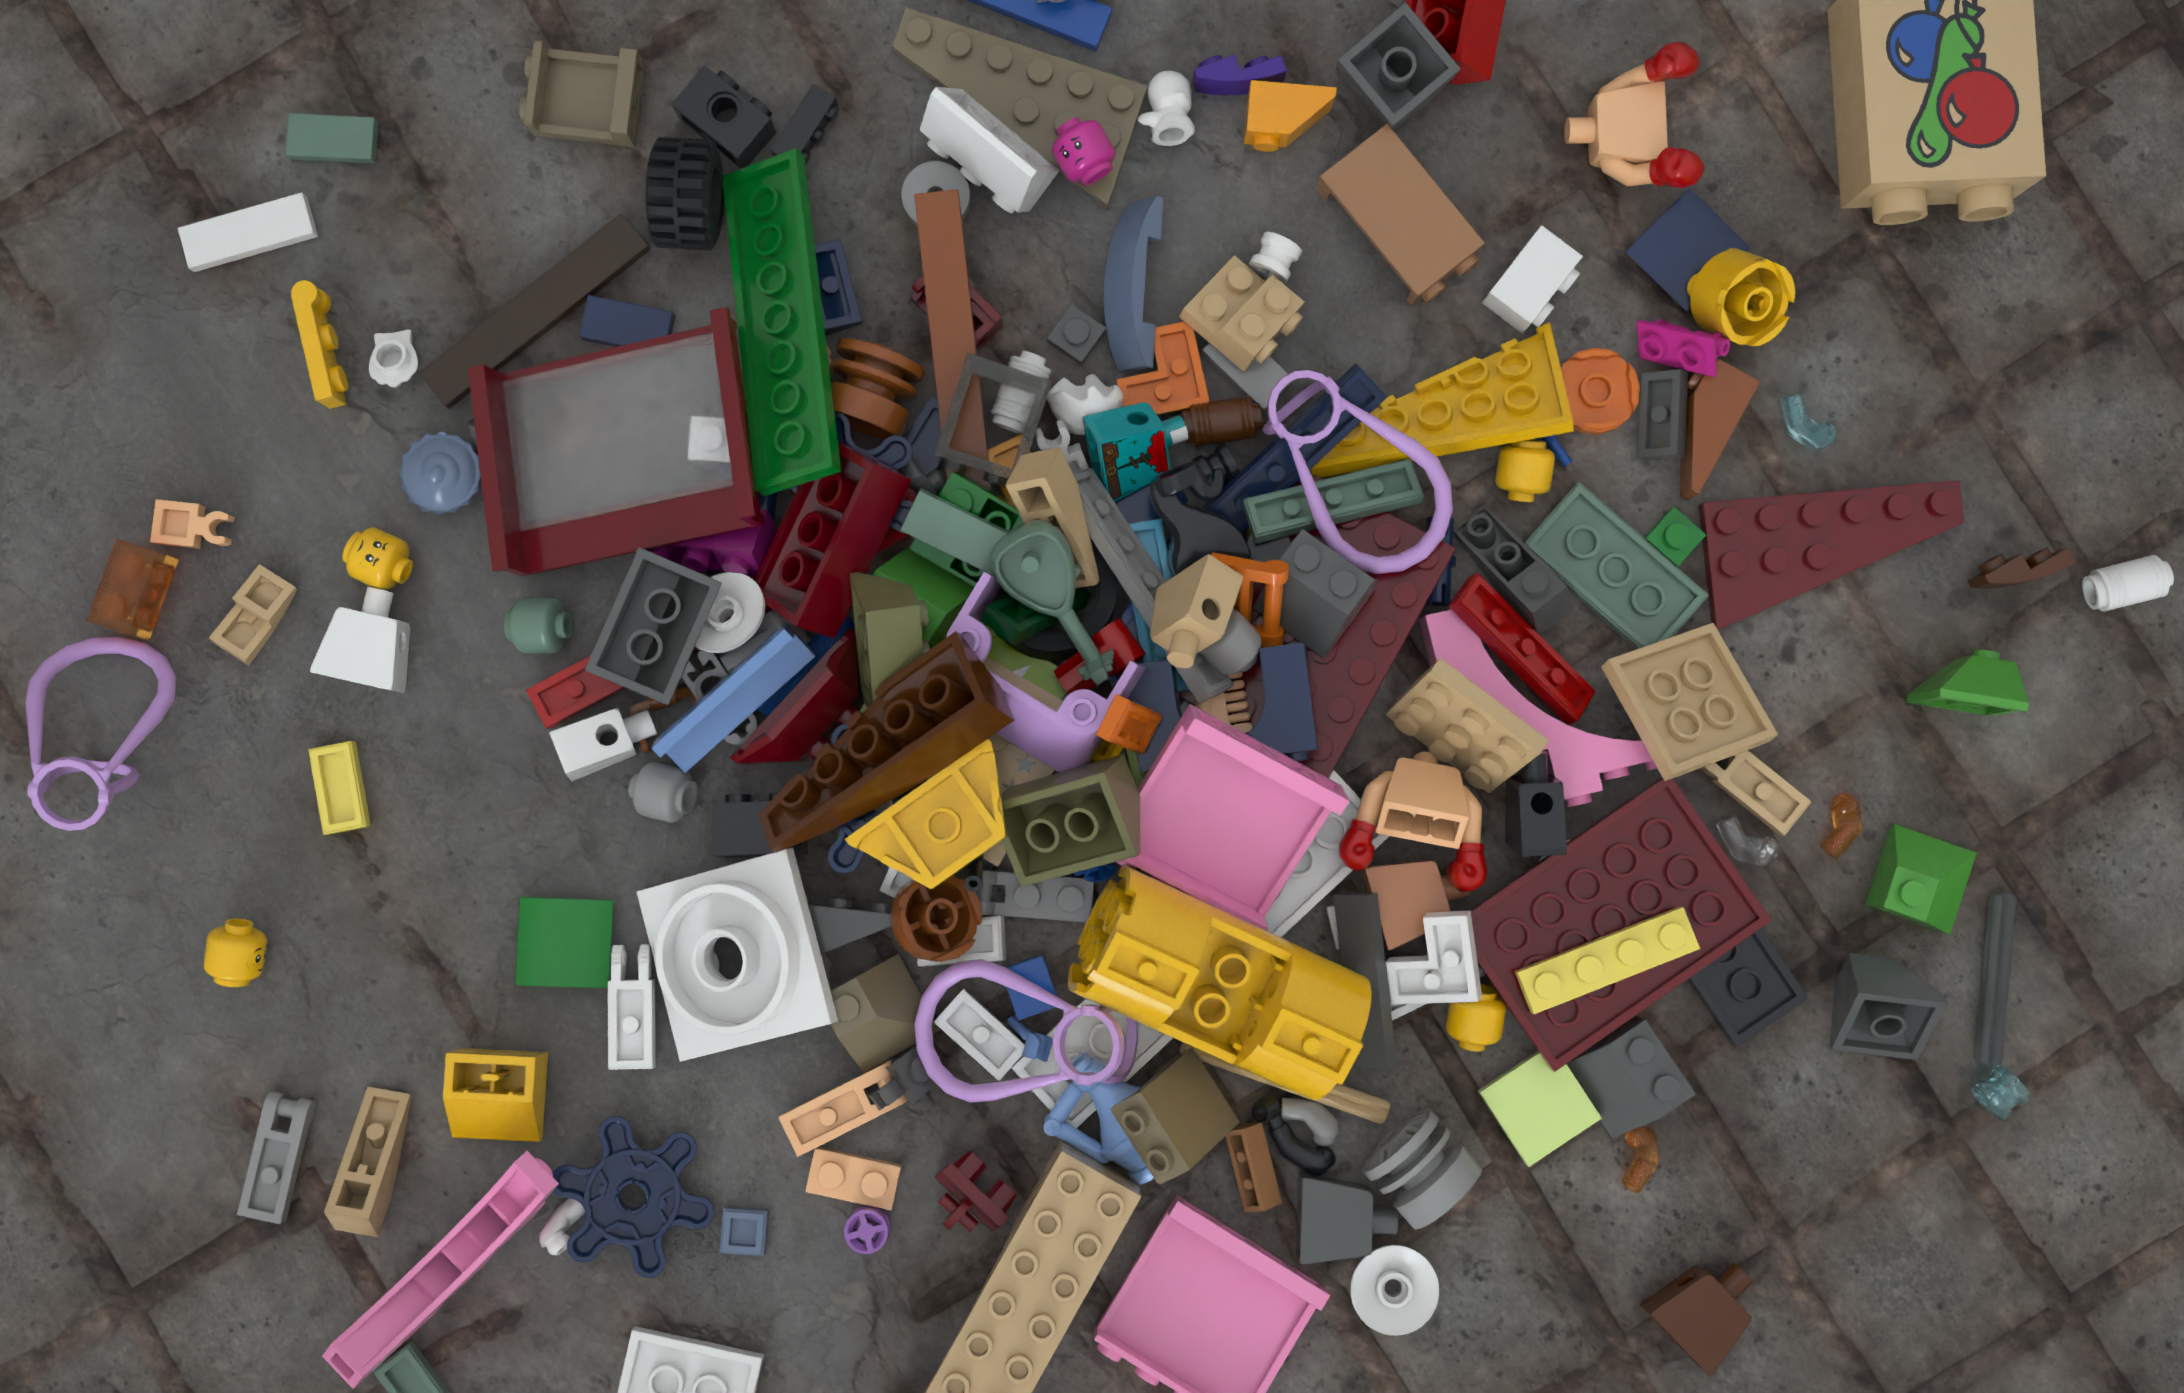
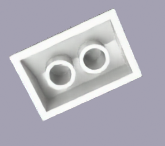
[920,87,1060,213]

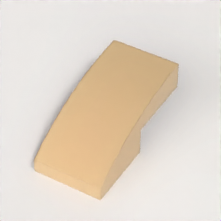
[209,564,297,666]

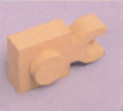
[150,499,235,549]

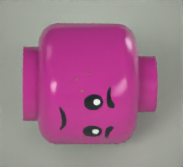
[1051,117,1116,186]

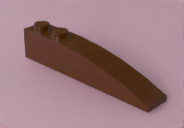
[758,631,1014,853]

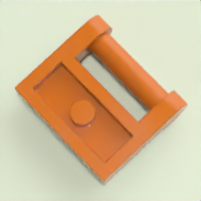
[1211,552,1289,647]

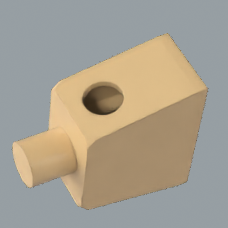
[1150,554,1243,668]

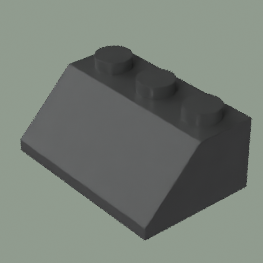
[585,547,722,706]

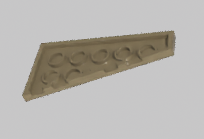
[892,7,1148,210]

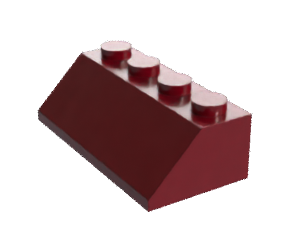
[754,441,912,638]

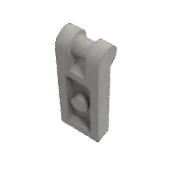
[975,870,1094,922]
[237,1091,316,1224]

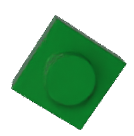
[1644,507,1706,567]

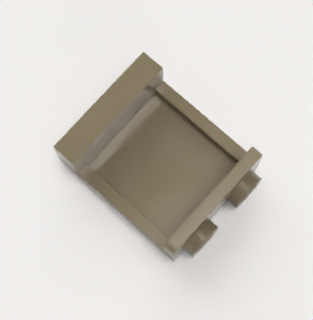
[519,40,645,147]
[1111,1048,1240,1184]

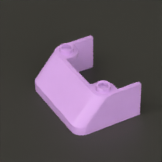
[946,572,1146,772]

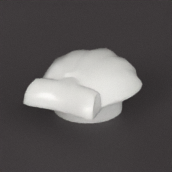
[369,329,418,388]

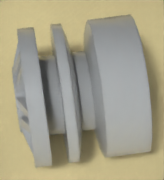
[1361,1108,1483,1230]

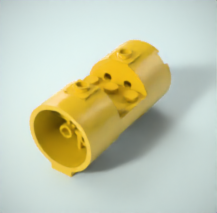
[1068,866,1372,1101]

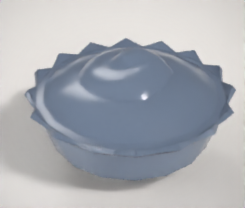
[398,430,481,516]

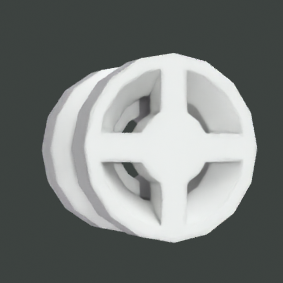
[1249,232,1302,284]

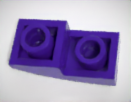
[1192,55,1287,96]

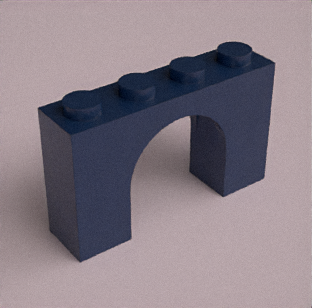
[1130,642,1319,771]

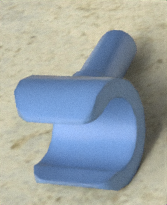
[1007,1016,1053,1062]

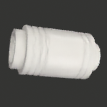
[991,351,1051,435]
[2082,555,2174,612]

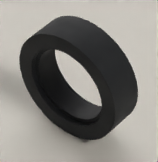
[991,537,1118,661]

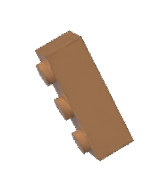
[1225,1122,1282,1212]

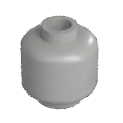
[1199,609,1261,675]
[628,762,698,823]

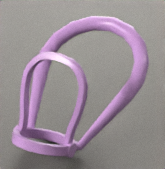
[25,637,177,831]

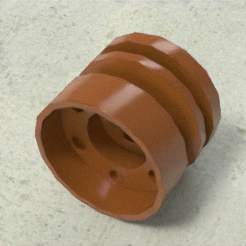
[829,338,925,440]

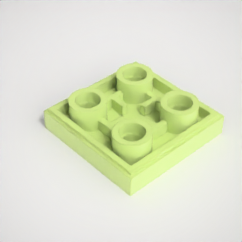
[1478,1051,1602,1167]

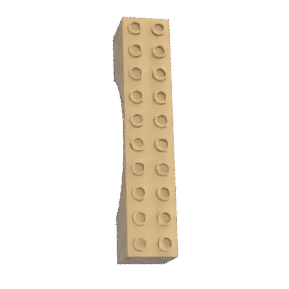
[924,1140,1141,1393]

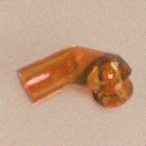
[1820,793,1863,859]
[1621,1126,1659,1194]

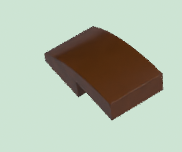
[1967,547,2077,589]

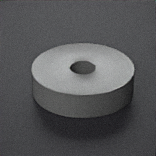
[901,161,971,227]

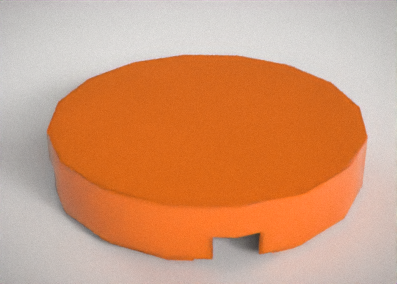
[1561,348,1640,435]

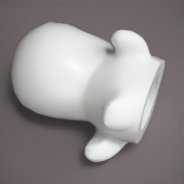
[1138,71,1195,146]

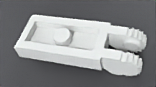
[608,944,656,1070]

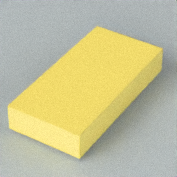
[308,741,371,835]

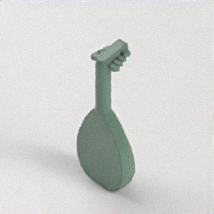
[990,520,1114,685]

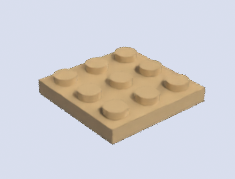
[1601,623,1778,781]
[1385,658,1549,793]

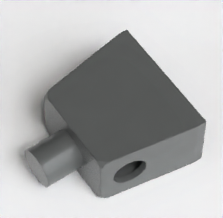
[1296,1172,1398,1264]

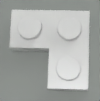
[1386,910,1482,1005]

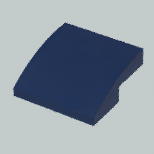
[1626,188,1750,312]
[815,239,862,336]

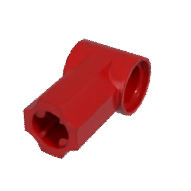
[1053,618,1146,694]

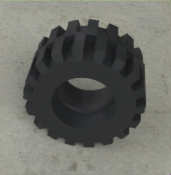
[645,137,724,251]

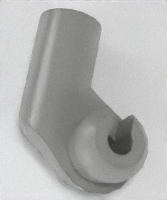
[1280,1097,1339,1146]

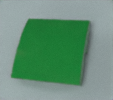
[514,897,613,988]

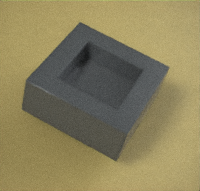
[1047,303,1106,366]

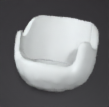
[1046,374,1123,436]

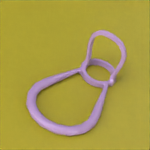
[1263,370,1453,574]
[914,959,1138,1103]

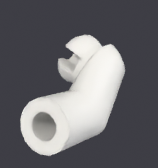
[539,1198,585,1255]

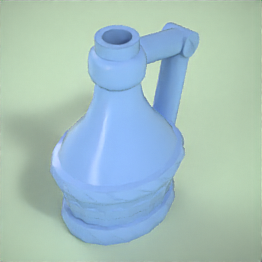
[1043,1052,1154,1185]

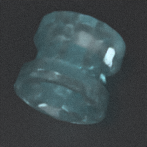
[1971,1065,2031,1122]

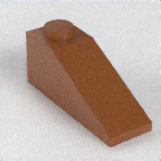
[1680,358,1760,501]

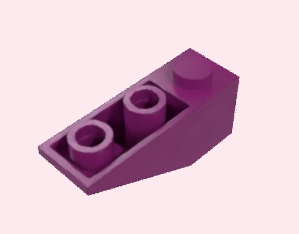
[647,509,777,577]

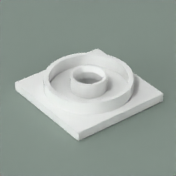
[637,848,838,1062]

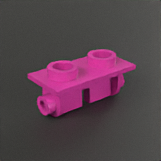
[1637,319,1730,377]

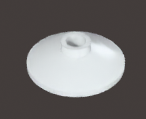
[695,572,765,653]
[1350,1245,1439,1336]

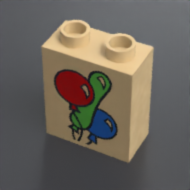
[1827,0,2046,225]

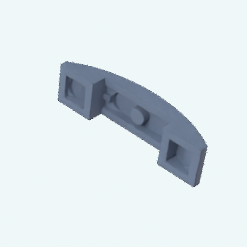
[1104,196,1163,373]

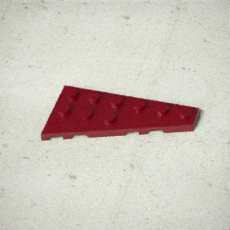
[1699,480,1964,630]

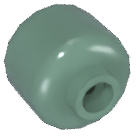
[504,597,574,654]

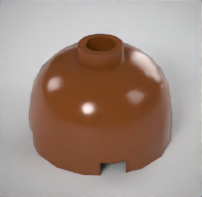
[890,875,982,962]

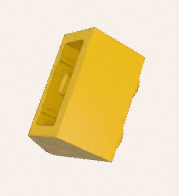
[443,1048,548,1142]

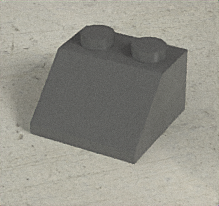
[1336,2,1461,132]
[1253,529,1376,659]
[1567,1016,1696,1138]

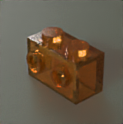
[86,538,179,640]

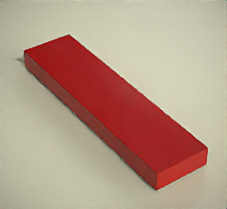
[1448,573,1596,725]

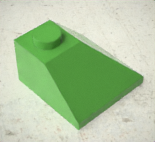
[1906,650,2029,716]
[1865,824,1977,935]

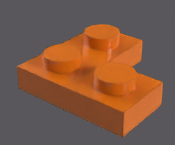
[1116,321,1210,417]

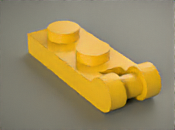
[291,280,348,409]

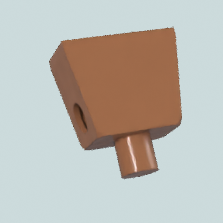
[1360,860,1470,950]

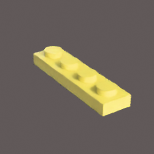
[1514,907,1700,1014]

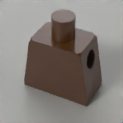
[1640,1262,1753,1377]

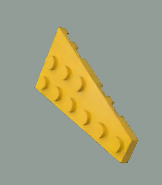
[1311,322,1574,478]

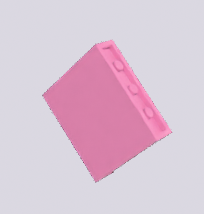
[1117,704,1350,931]
[1094,1194,1330,1393]

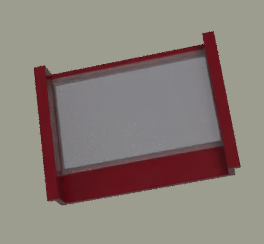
[468,307,765,577]

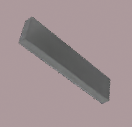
[1333,892,1398,1070]

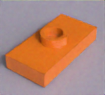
[1096,694,1162,755]

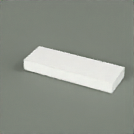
[178,192,318,272]

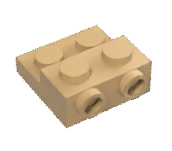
[1179,255,1305,372]

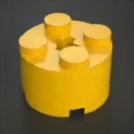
[1687,248,1795,346]

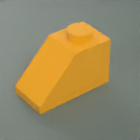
[1244,80,1337,152]

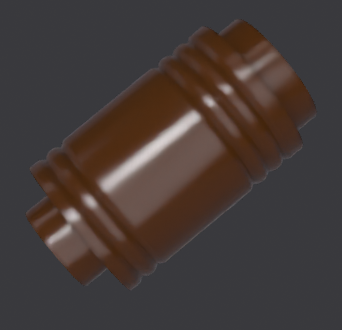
[1182,395,1263,447]

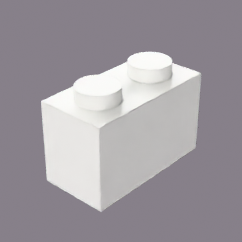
[1482,225,1583,334]

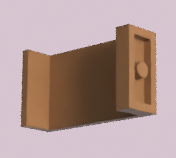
[1315,124,1485,306]

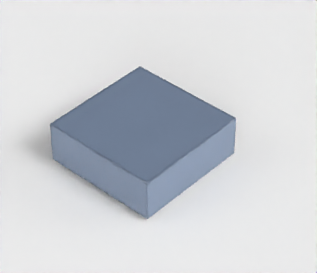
[719,1206,769,1256]

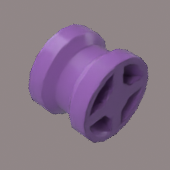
[844,1205,891,1254]

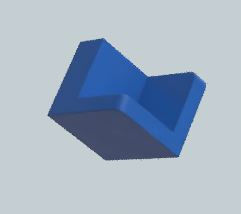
[1006,954,1057,1021]

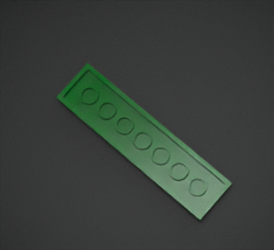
[723,148,841,496]

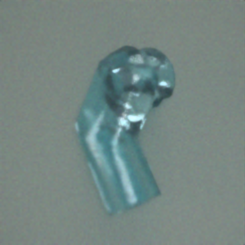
[1781,394,1836,450]

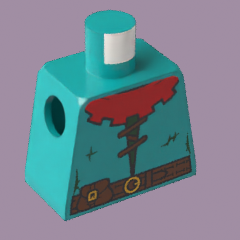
[1082,402,1188,502]

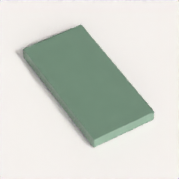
[1524,481,1709,649]

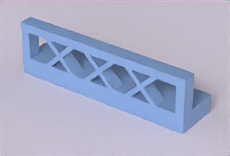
[651,622,816,773]

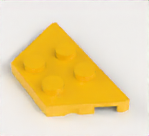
[845,738,1007,889]

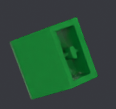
[909,472,1024,587]

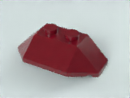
[730,628,862,765]

